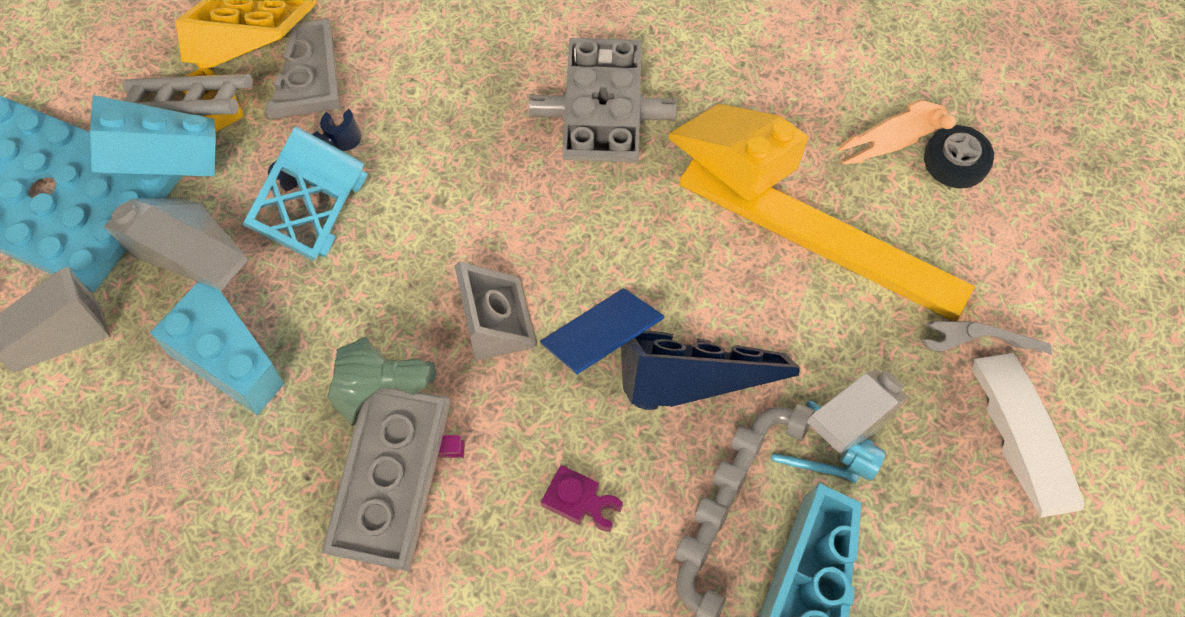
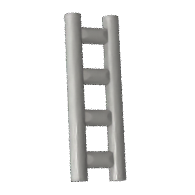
[123,74,253,115]

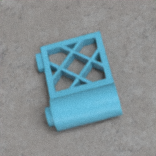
[242,126,368,261]

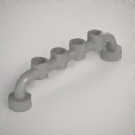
[675,404,815,617]

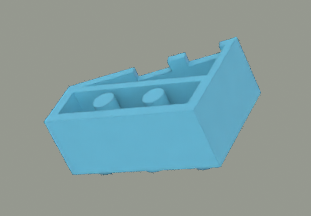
[90,95,216,177]
[150,282,285,415]

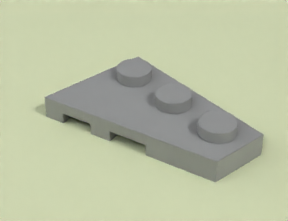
[265,18,341,119]

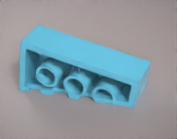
[759,483,861,617]

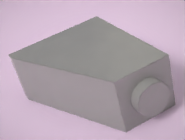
[0,267,110,373]

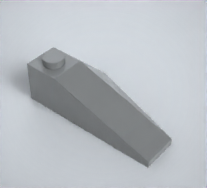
[104,198,248,291]

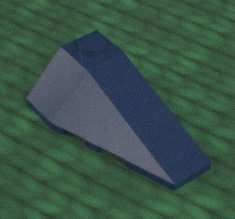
[621,331,800,410]

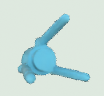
[771,401,885,484]

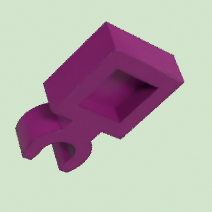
[541,465,623,532]

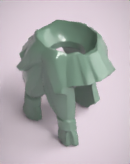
[327,337,436,426]

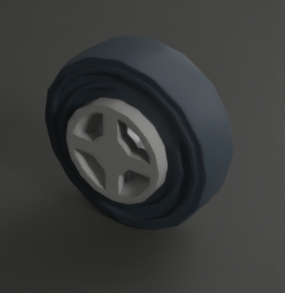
[924,125,995,189]

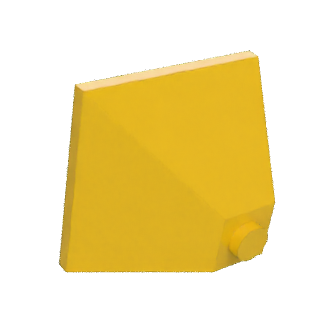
[175,0,317,68]

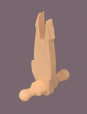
[836,99,956,164]

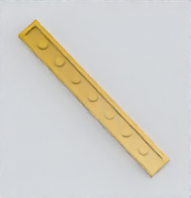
[679,159,975,321]

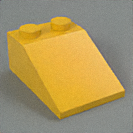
[668,104,809,202]

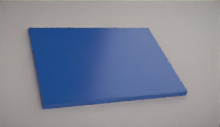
[540,288,664,375]

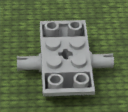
[529,38,677,162]

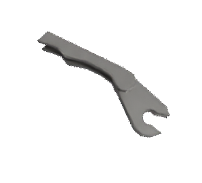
[920,321,1052,355]

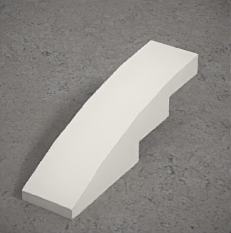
[972,353,1085,517]

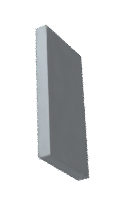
[321,388,452,572]

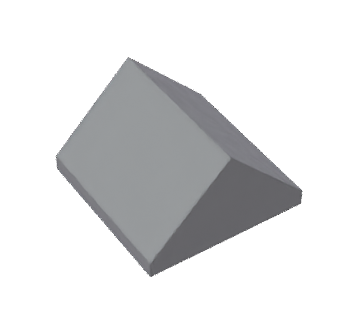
[454,261,536,361]

